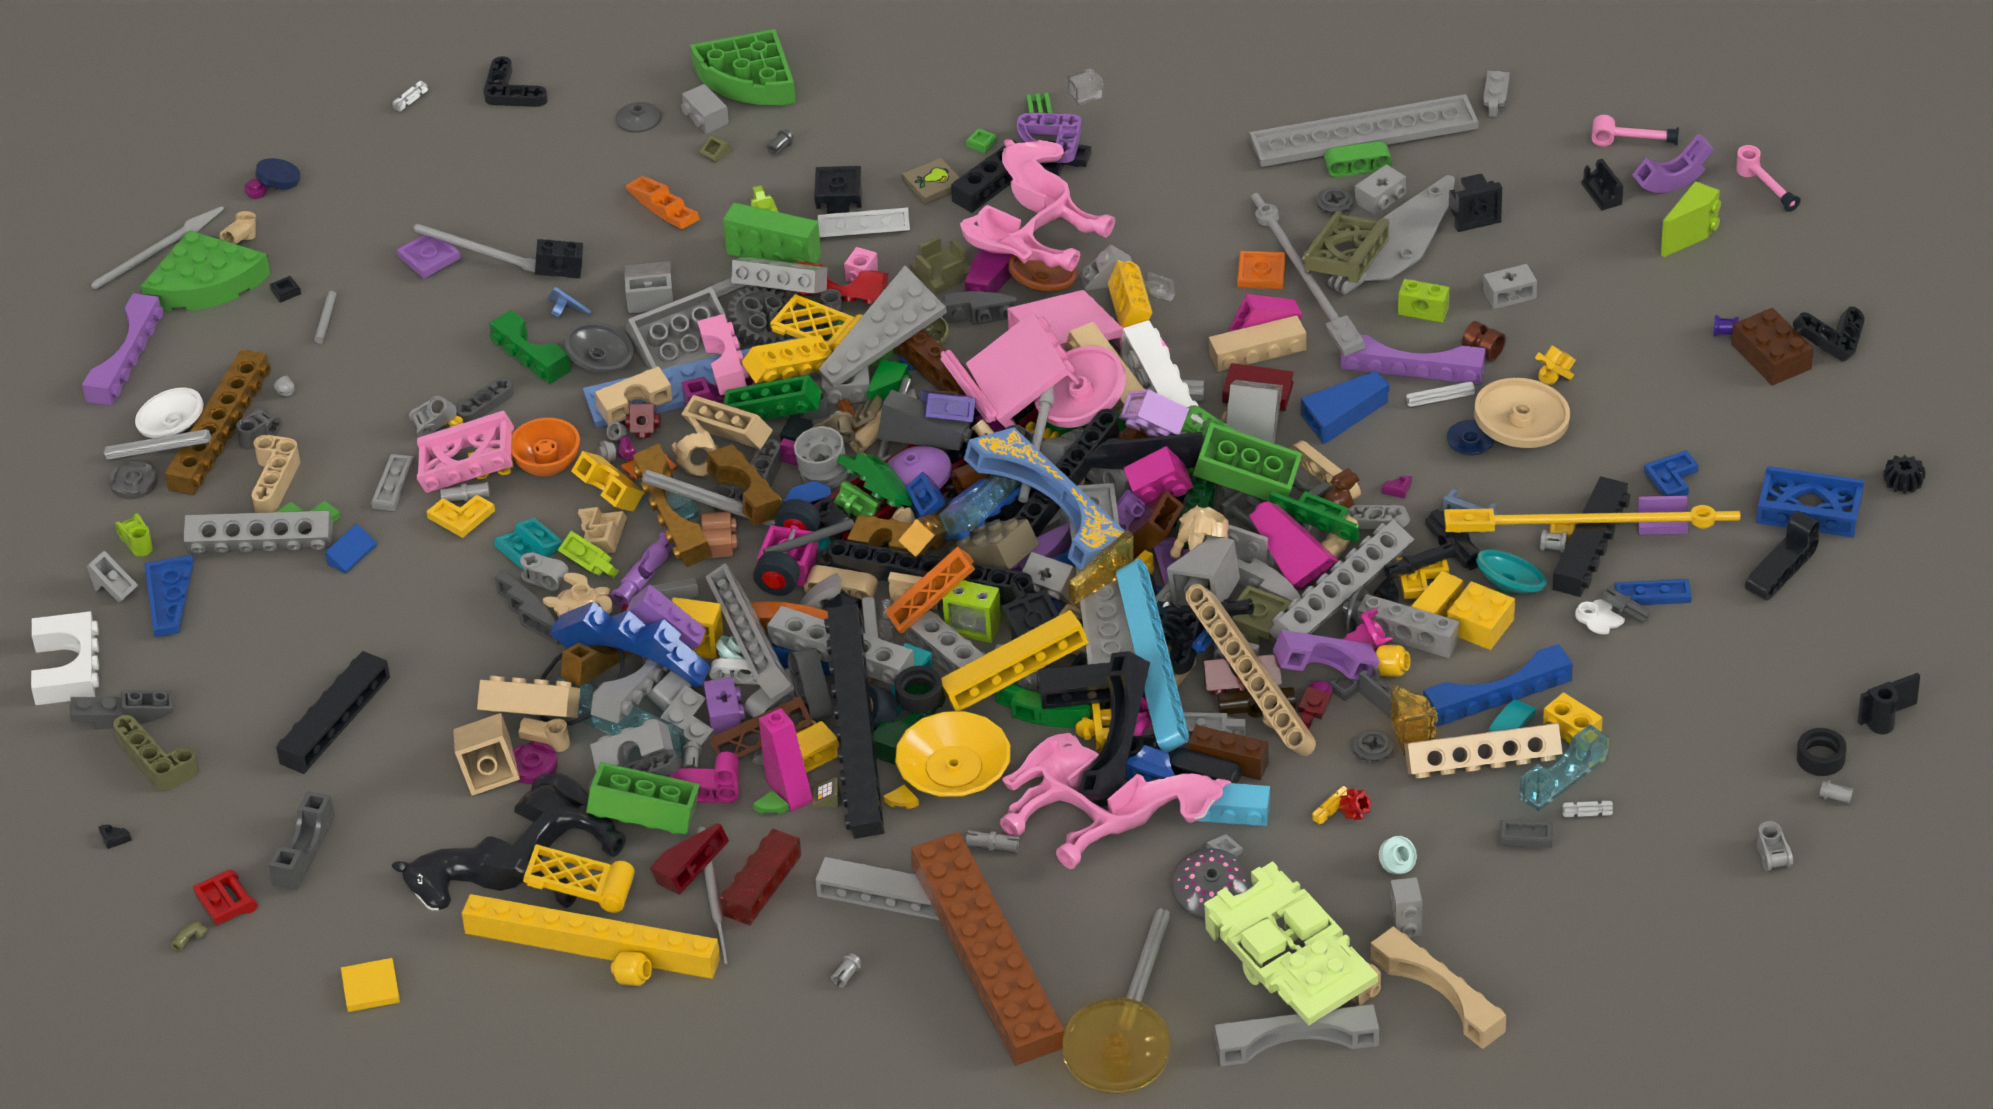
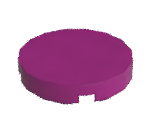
[513,742,558,784]

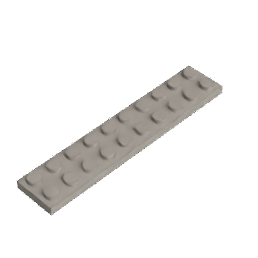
[1250,94,1479,167]
[1068,483,1135,665]

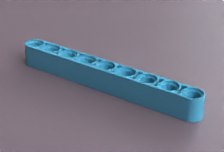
[1116,558,1189,753]

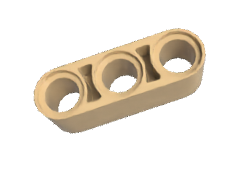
[804,565,878,600]

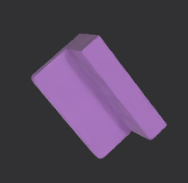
[1637,496,1688,535]

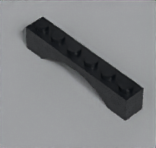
[1079,651,1150,806]

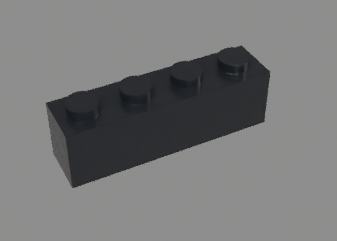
[1038,662,1111,709]

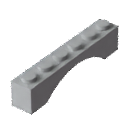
[591,656,670,723]
[1215,1004,1379,1067]

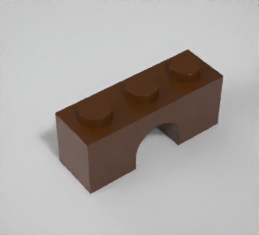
[1188,725,1269,780]

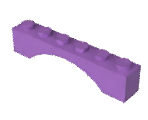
[82,293,163,406]
[1341,334,1486,384]

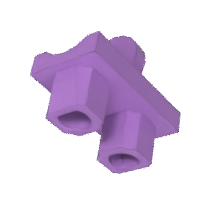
[1116,489,1146,532]

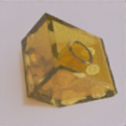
[1391,685,1438,756]

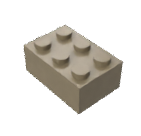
[949,518,1039,570]

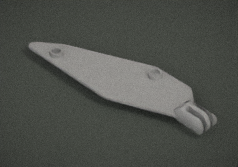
[1327,175,1455,296]

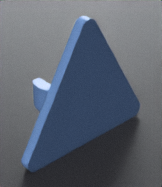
[548,287,592,318]

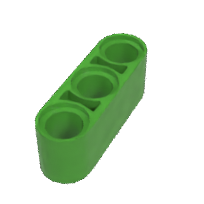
[1324,141,1393,177]

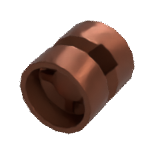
[1461,321,1506,361]

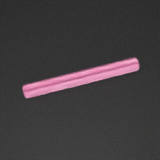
[940,350,997,423]

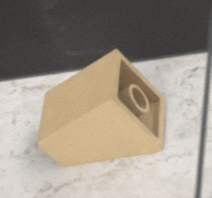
[453,713,520,796]

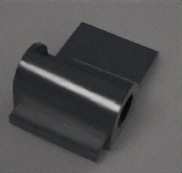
[1858,672,1920,735]

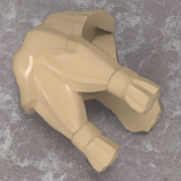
[672,416,719,477]
[1170,505,1229,558]

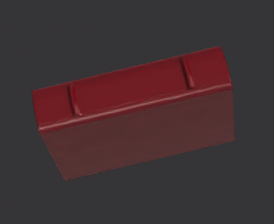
[1222,363,1294,411]

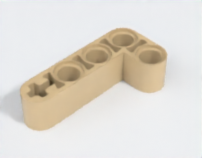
[251,435,300,513]

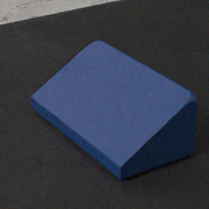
[325,524,377,573]

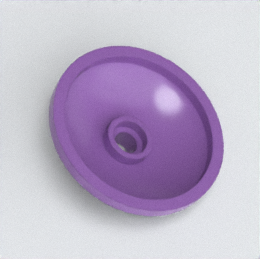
[886,446,952,489]

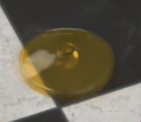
[1063,997,1170,1093]

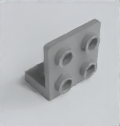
[1228,524,1276,567]

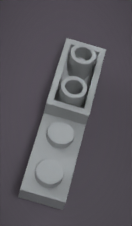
[1237,558,1302,601]

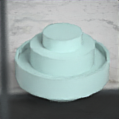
[716,636,745,659]
[1379,836,1417,875]

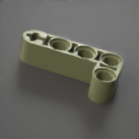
[113,715,199,791]

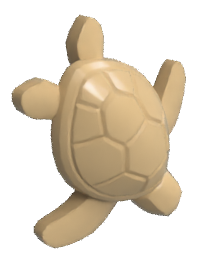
[543,573,612,617]

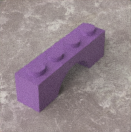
[1273,630,1379,680]

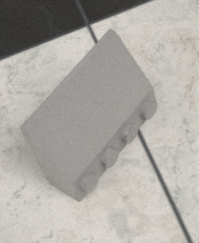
[625,287,742,370]

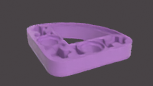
[1017,113,1082,163]

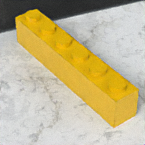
[941,610,1089,711]

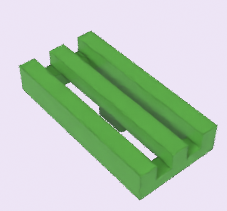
[1026,92,1054,125]

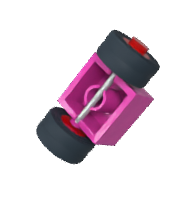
[753,499,821,596]

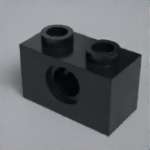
[534,239,583,278]

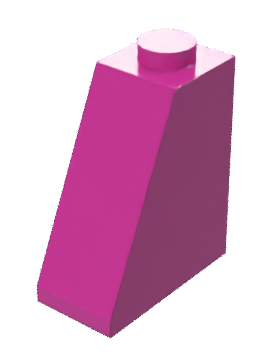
[1229,294,1302,332]

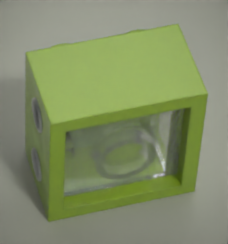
[943,581,1001,643]

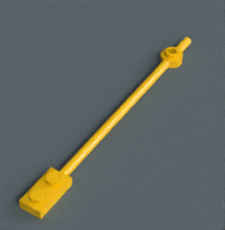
[1444,505,1740,533]

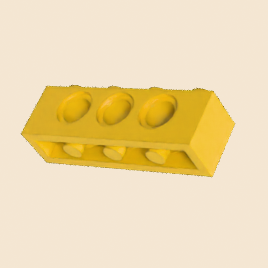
[1107,260,1152,328]

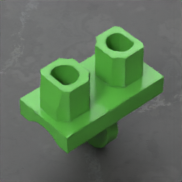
[834,481,881,517]

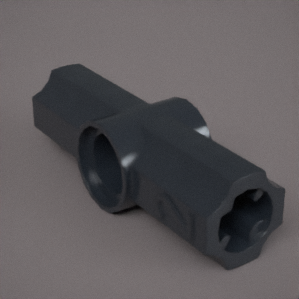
[1425,509,1480,571]

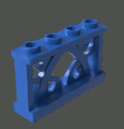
[1756,466,1864,538]

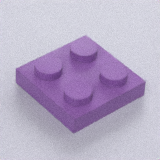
[397,235,461,279]

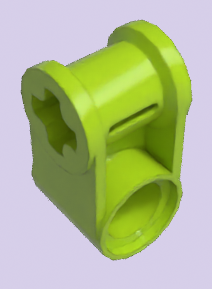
[115,513,153,557]

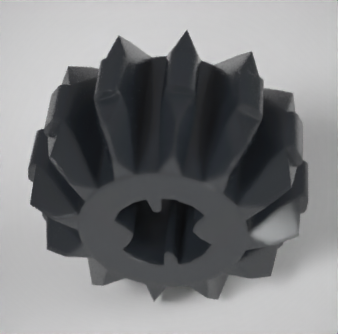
[1883,454,1926,494]
[1157,601,1185,644]

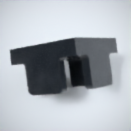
[814,166,862,214]
[1449,174,1502,232]

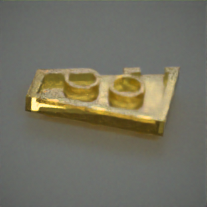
[1069,530,1133,604]

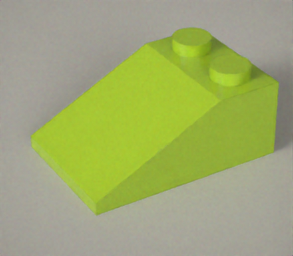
[1661,181,1721,257]

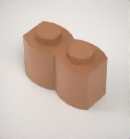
[701,511,738,558]

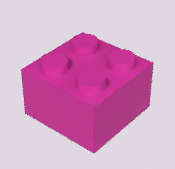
[1124,446,1193,505]

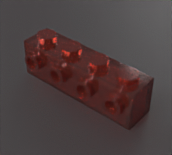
[720,829,801,926]

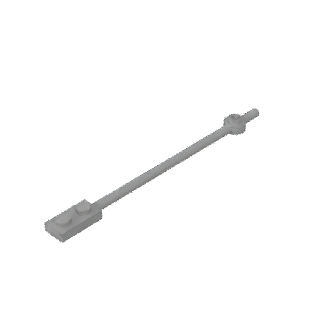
[1251,193,1366,357]

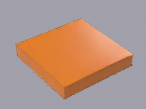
[1237,251,1286,289]

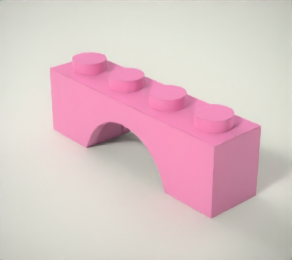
[697,314,749,395]

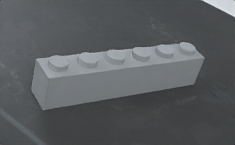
[816,857,939,920]

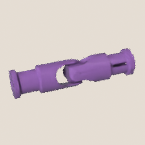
[610,530,675,607]

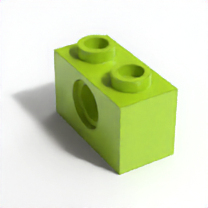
[1398,279,1450,323]

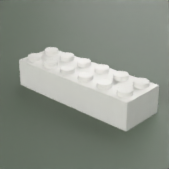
[1120,320,1205,458]

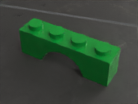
[489,310,571,385]

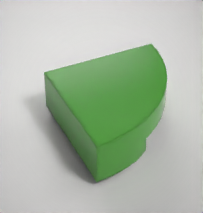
[753,791,789,814]

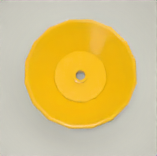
[895,711,1011,797]

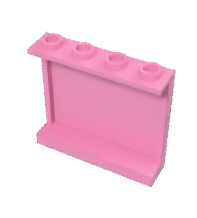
[1007,290,1123,350]
[966,312,1078,428]

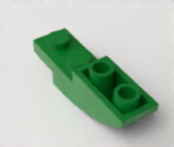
[837,452,912,508]
[994,684,1092,728]

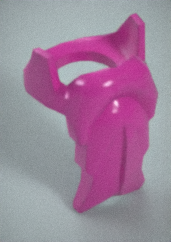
[1343,608,1393,650]

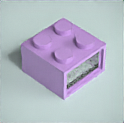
[1119,389,1189,438]

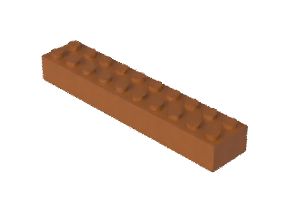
[911,831,1065,1066]

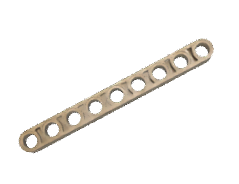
[1186,584,1316,756]

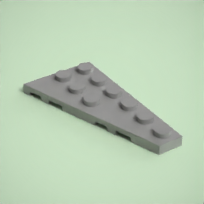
[819,266,947,389]

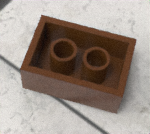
[1732,307,1813,386]

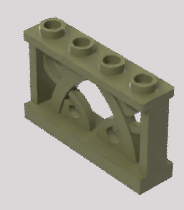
[1302,211,1389,283]

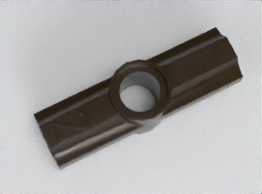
[1218,686,1296,718]

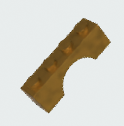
[707,444,782,526]
[898,509,959,557]

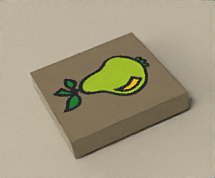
[902,158,959,204]

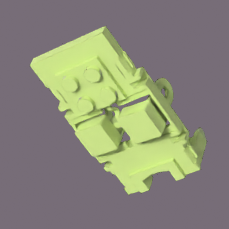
[1204,861,1378,1026]

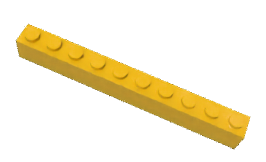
[462,894,720,979]

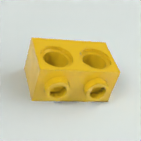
[1543,692,1603,750]

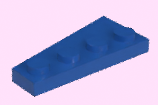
[144,555,194,637]

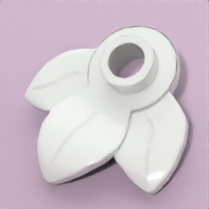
[1575,599,1625,634]

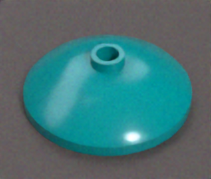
[1476,549,1547,594]

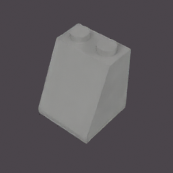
[1226,380,1283,443]
[1167,536,1240,609]

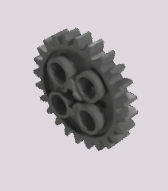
[726,286,802,347]

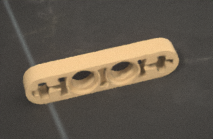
[1290,440,1361,500]

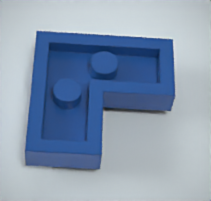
[1644,450,1699,496]

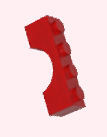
[794,261,889,304]

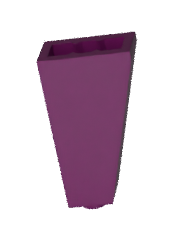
[965,249,1014,293]

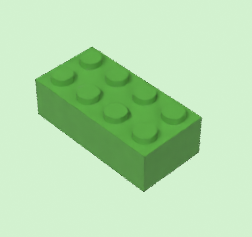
[723,202,821,263]
[1193,422,1303,502]
[586,762,700,835]

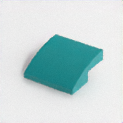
[494,517,563,570]

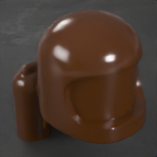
[1322,468,1359,509]

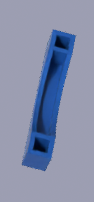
[1423,644,1573,727]

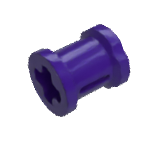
[1714,315,1739,336]

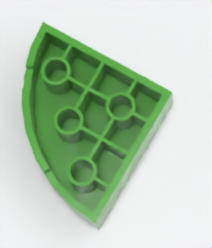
[690,29,796,106]
[141,230,270,311]

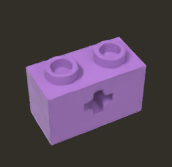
[703,677,745,734]

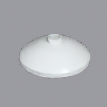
[135,388,203,438]

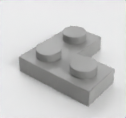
[658,685,714,748]

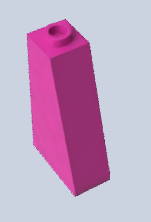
[1249,501,1339,590]
[759,708,813,812]

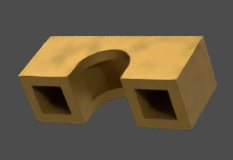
[847,516,913,552]

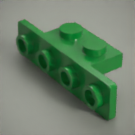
[1269,491,1359,543]

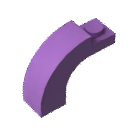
[1632,134,1714,193]

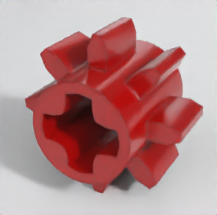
[1340,788,1371,820]

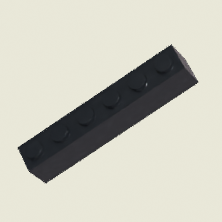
[1552,476,1631,597]
[276,651,390,774]

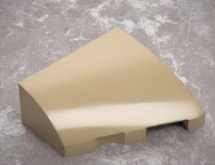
[578,507,627,553]

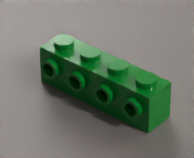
[723,375,822,421]

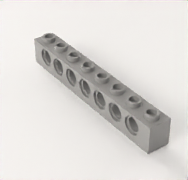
[1269,519,1415,640]
[705,563,791,699]

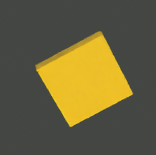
[341,958,400,1012]

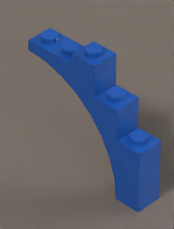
[550,601,711,688]

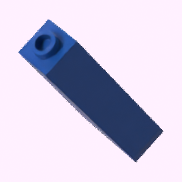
[1301,371,1390,444]

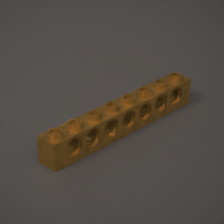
[165,349,271,495]

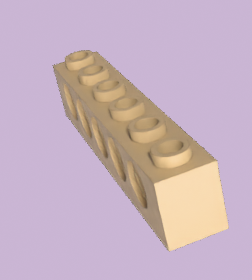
[1404,723,1563,778]

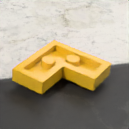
[426,494,495,538]
[1396,557,1449,599]

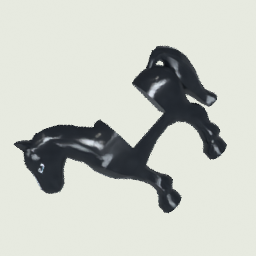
[392,773,626,910]

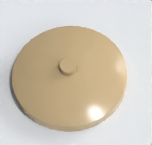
[1474,378,1570,448]

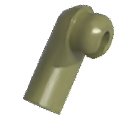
[170,921,207,952]

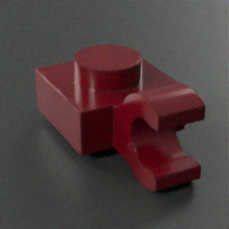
[1298,686,1331,730]

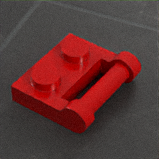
[192,870,258,926]

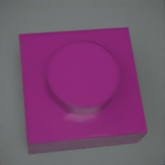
[780,438,798,466]

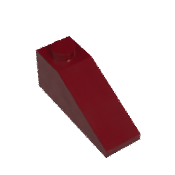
[650,823,729,895]

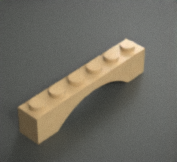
[1370,926,1506,1049]

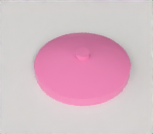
[1034,346,1126,428]

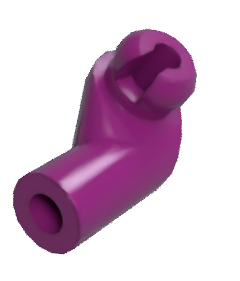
[617,436,637,461]

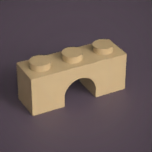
[595,366,672,426]

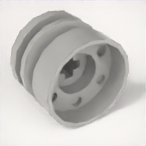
[794,426,849,489]

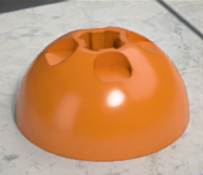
[511,418,580,477]

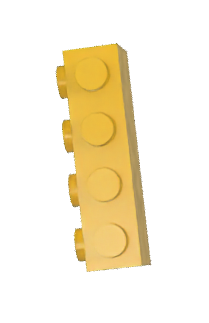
[741,335,832,384]

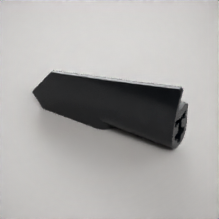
[1083,432,1203,470]

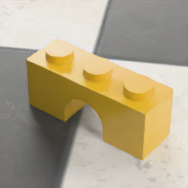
[571,451,644,512]

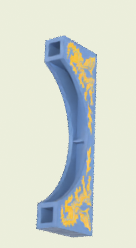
[964,427,1133,572]

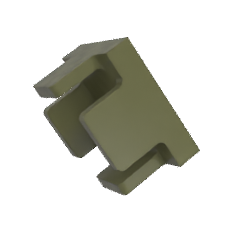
[910,237,971,295]
[1231,585,1292,645]

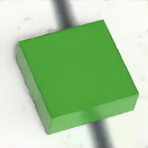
[966,128,997,154]

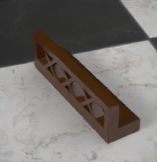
[709,696,813,759]

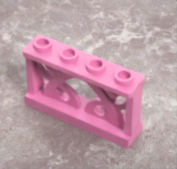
[417,410,514,493]

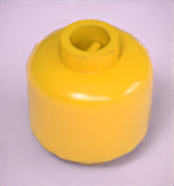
[1376,645,1410,677]
[611,951,652,986]

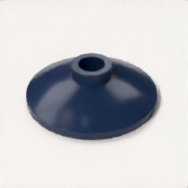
[1447,420,1495,455]

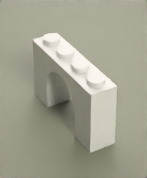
[31,611,99,705]

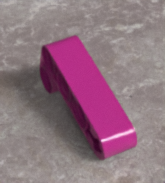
[644,752,741,803]

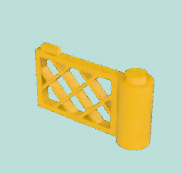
[770,294,863,353]
[523,844,635,913]

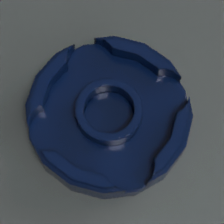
[255,158,300,190]

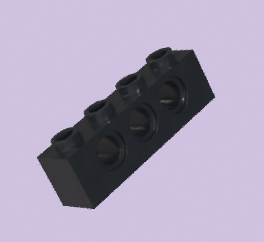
[951,140,1018,213]

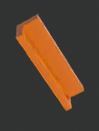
[885,546,975,634]

